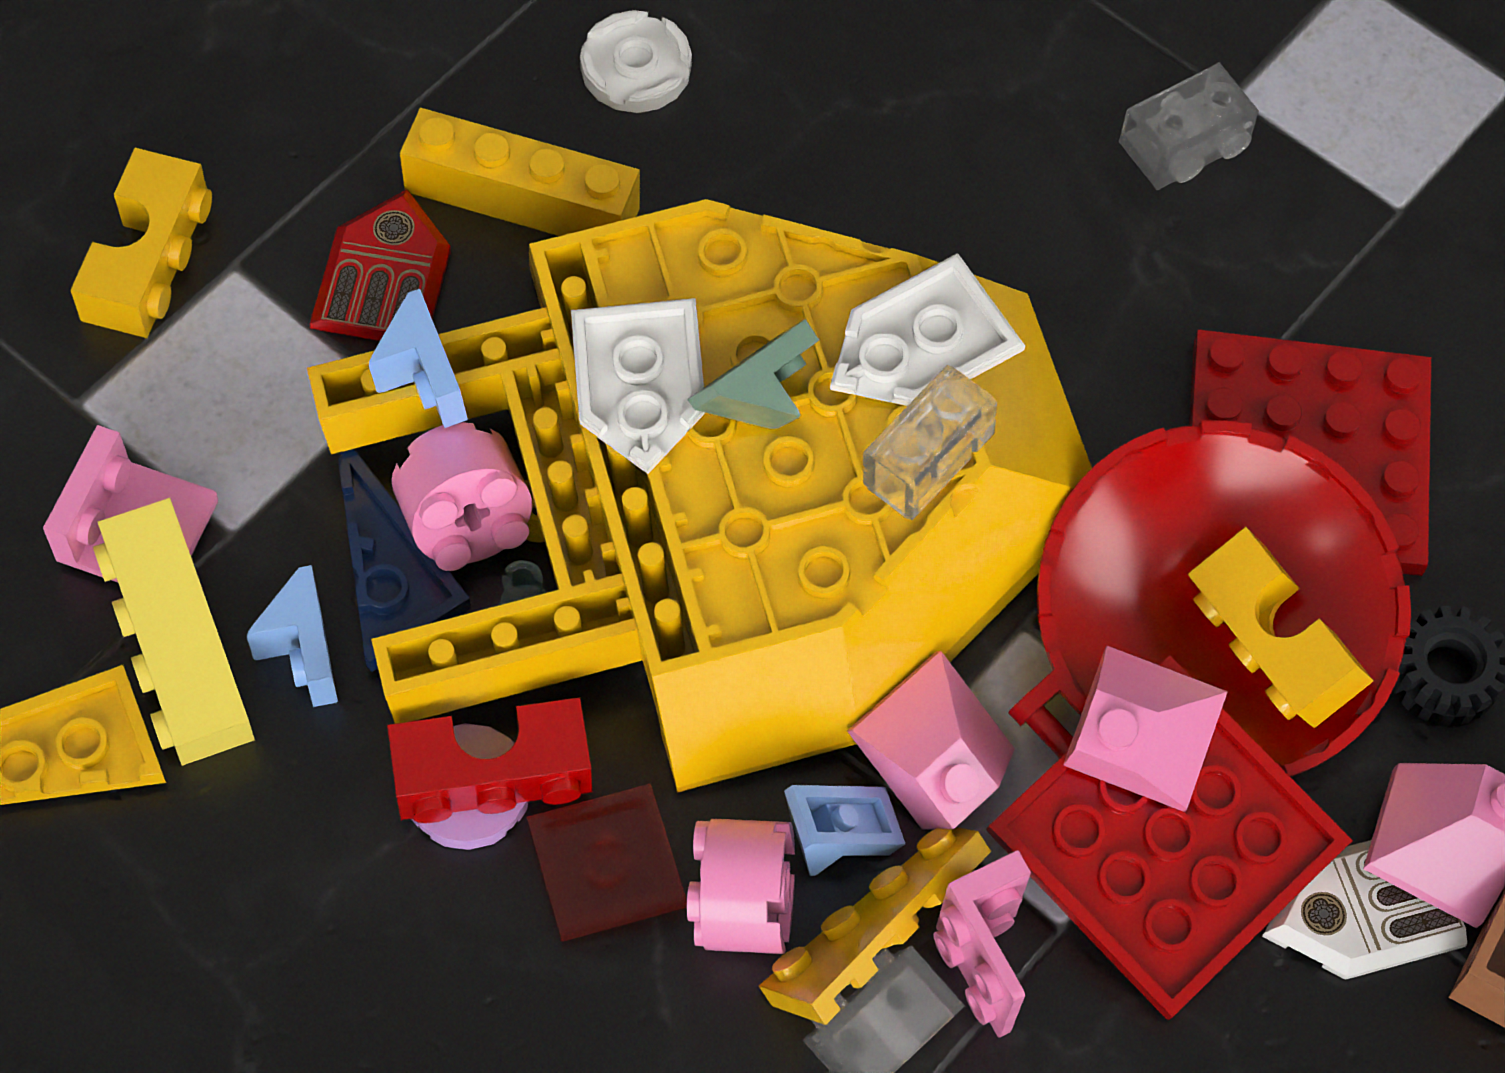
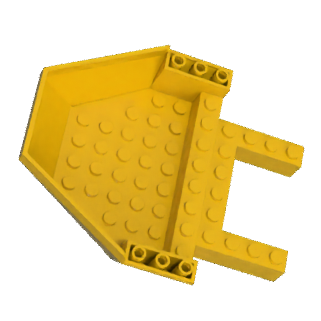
[307,199,1092,792]

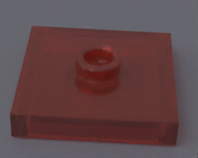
[527,783,687,942]

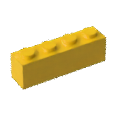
[400,107,640,236]

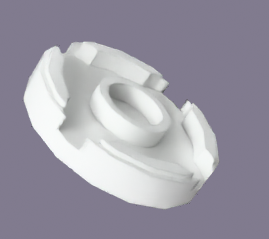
[580,10,692,113]

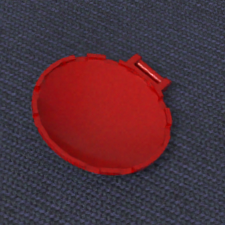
[1008,420,1411,777]

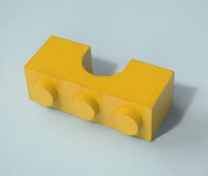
[70,148,212,338]
[1188,527,1374,728]

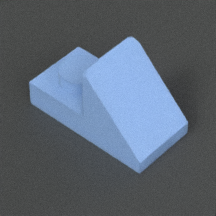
[369,289,468,428]
[247,565,338,707]
[784,785,905,876]

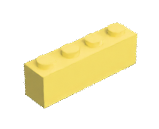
[93,498,255,766]

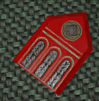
[309,189,451,341]

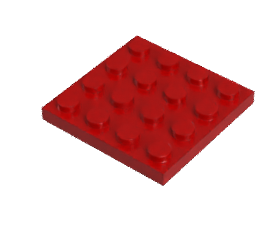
[1189,329,1431,576]
[986,655,1353,1020]

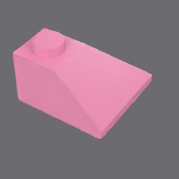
[1063,646,1227,812]
[847,651,1015,829]
[1363,763,1505,928]

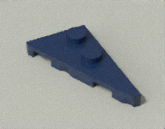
[338,449,471,672]

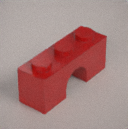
[387,697,592,823]

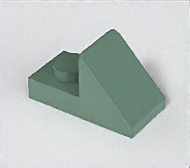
[687,319,819,429]

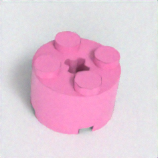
[392,422,532,571]
[687,819,795,954]

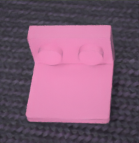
[43,425,218,582]
[934,850,1031,1038]

